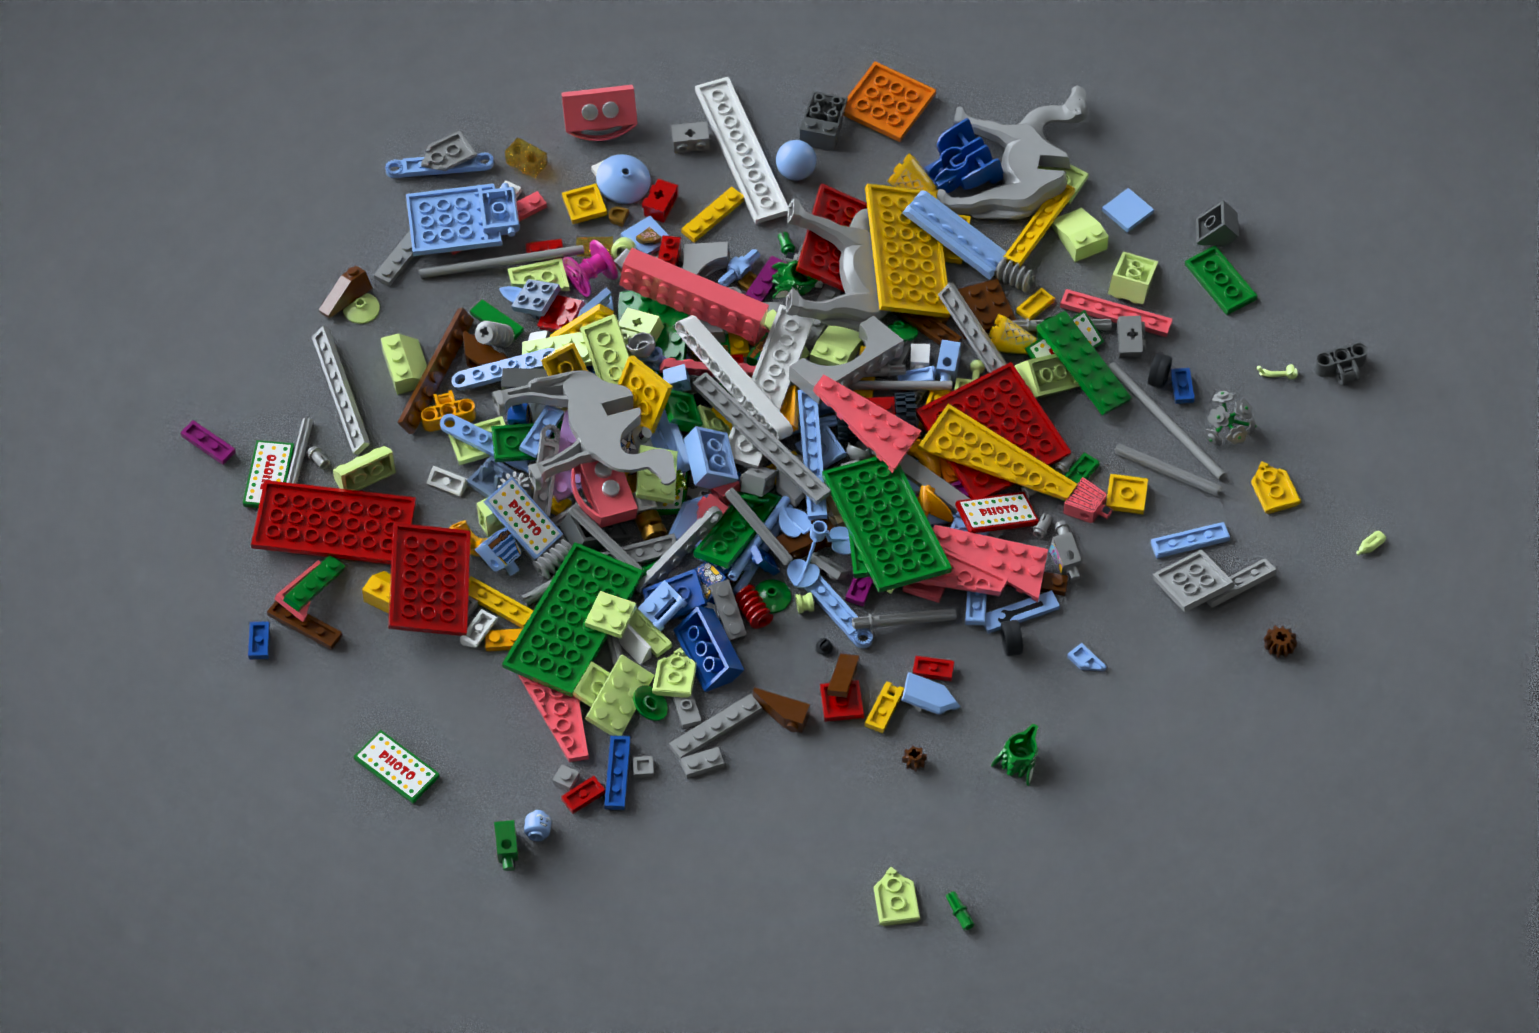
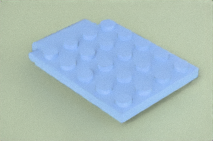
[406,183,520,256]

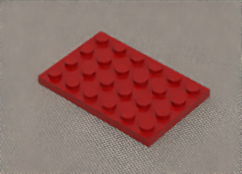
[796,184,867,292]
[388,523,471,636]

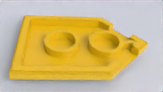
[1251,461,1301,514]

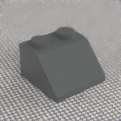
[1195,200,1239,246]

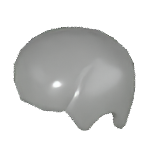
[626,332,656,358]
[846,440,875,461]

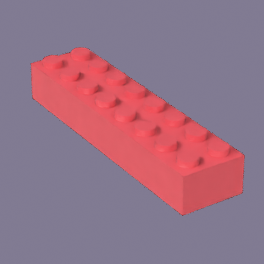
[619,248,769,343]

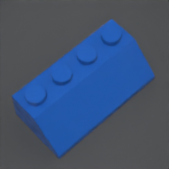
[673,606,745,692]

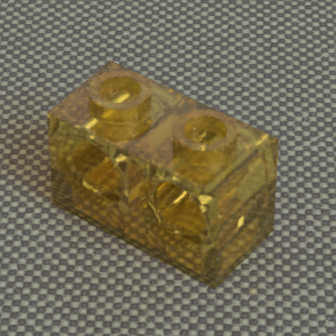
[505,137,548,178]

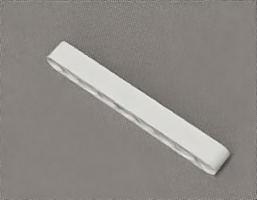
[675,315,793,441]

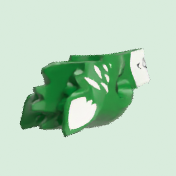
[772,260,823,299]
[991,723,1039,786]

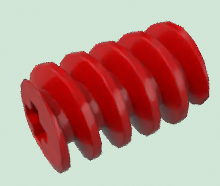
[735,585,773,629]

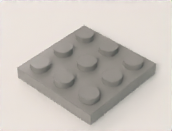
[1153,549,1234,612]

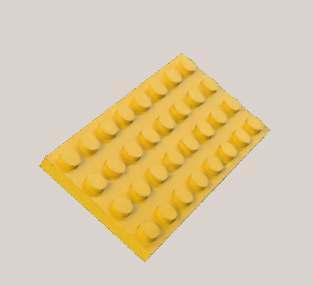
[865,183,951,318]

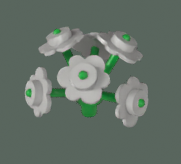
[1204,391,1257,445]

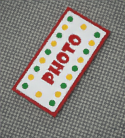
[955,492,1039,533]

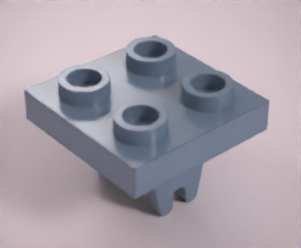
[511,279,561,319]
[467,456,519,498]

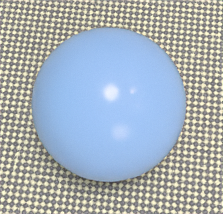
[776,140,817,181]

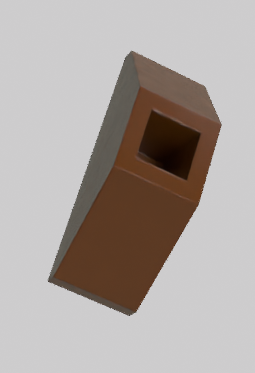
[463,331,508,368]

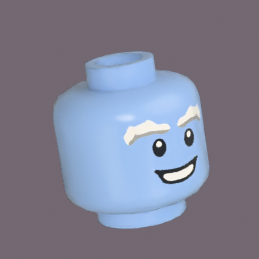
[524,810,551,842]

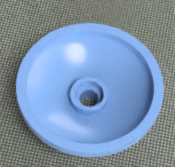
[596,154,651,204]

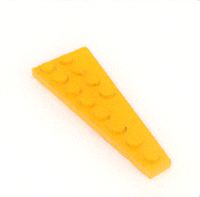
[918,404,1077,501]

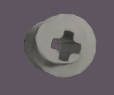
[994,257,1036,293]
[475,321,514,348]
[532,539,572,580]

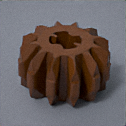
[1264,625,1297,659]

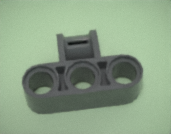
[1314,343,1368,385]

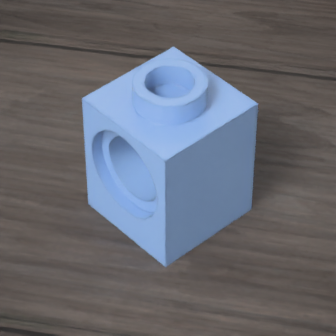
[663,364,692,392]

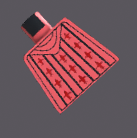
[1063,477,1113,523]

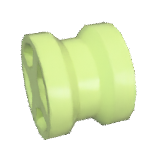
[795,592,814,614]

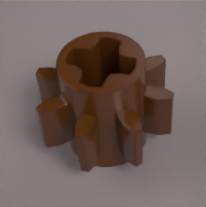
[902,745,927,772]

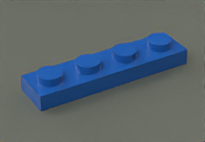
[604,735,631,810]

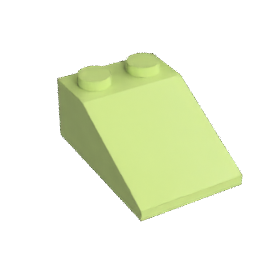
[1051,208,1109,262]
[1108,251,1158,304]
[810,326,863,366]
[1014,354,1080,399]

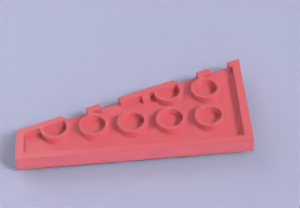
[813,374,921,473]
[933,525,1048,602]
[916,548,1009,596]
[518,675,589,762]

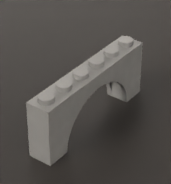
[680,242,731,343]
[789,316,904,404]

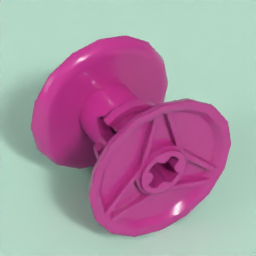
[563,240,618,297]

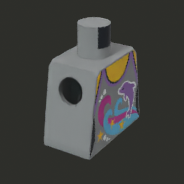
[1049,532,1081,582]

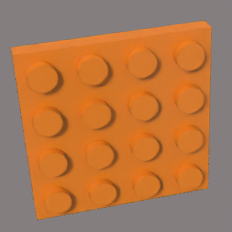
[844,61,936,142]

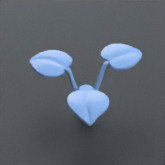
[779,505,851,588]

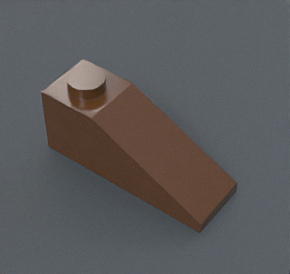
[319,265,373,318]
[753,687,810,733]

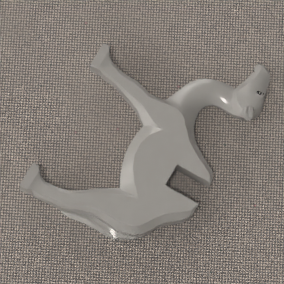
[937,86,1088,220]
[786,199,892,330]
[492,371,676,491]

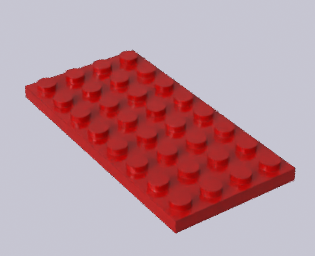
[251,480,416,564]

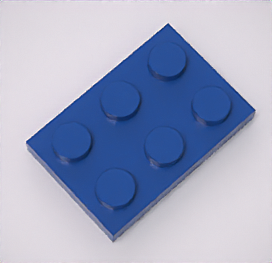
[642,569,708,620]

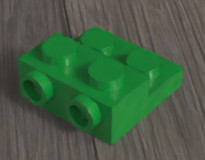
[665,390,703,432]

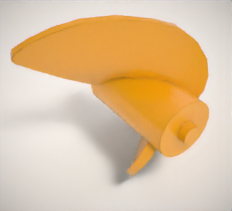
[916,485,953,522]

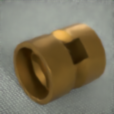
[635,509,668,541]

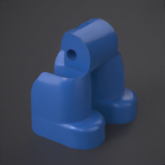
[925,118,1004,193]

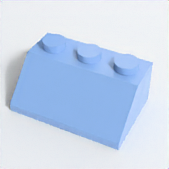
[684,426,738,489]

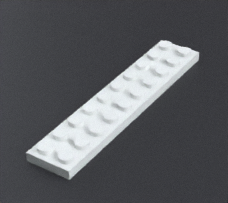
[695,77,788,224]
[729,304,815,468]

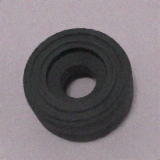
[1148,353,1173,388]
[1001,620,1023,656]

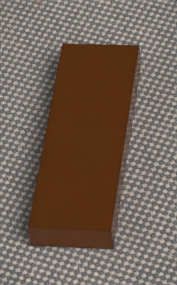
[827,653,860,698]

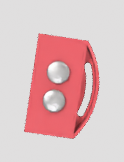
[561,85,638,141]
[571,461,638,528]

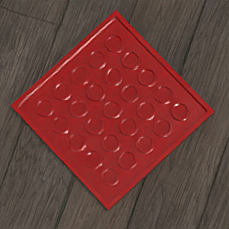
[916,362,1072,499]

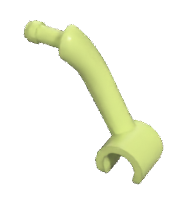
[1257,364,1298,379]

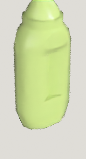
[1356,531,1386,555]

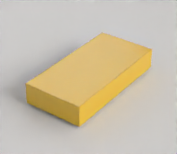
[1016,287,1055,320]

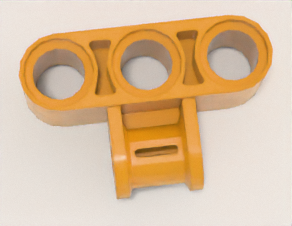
[421,390,476,432]

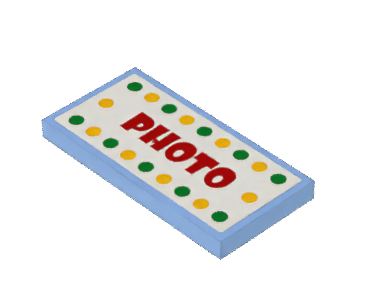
[484,477,563,560]

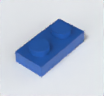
[1171,368,1195,404]
[750,545,780,576]
[248,622,270,660]

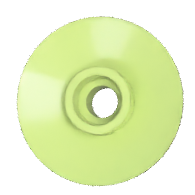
[343,293,380,324]

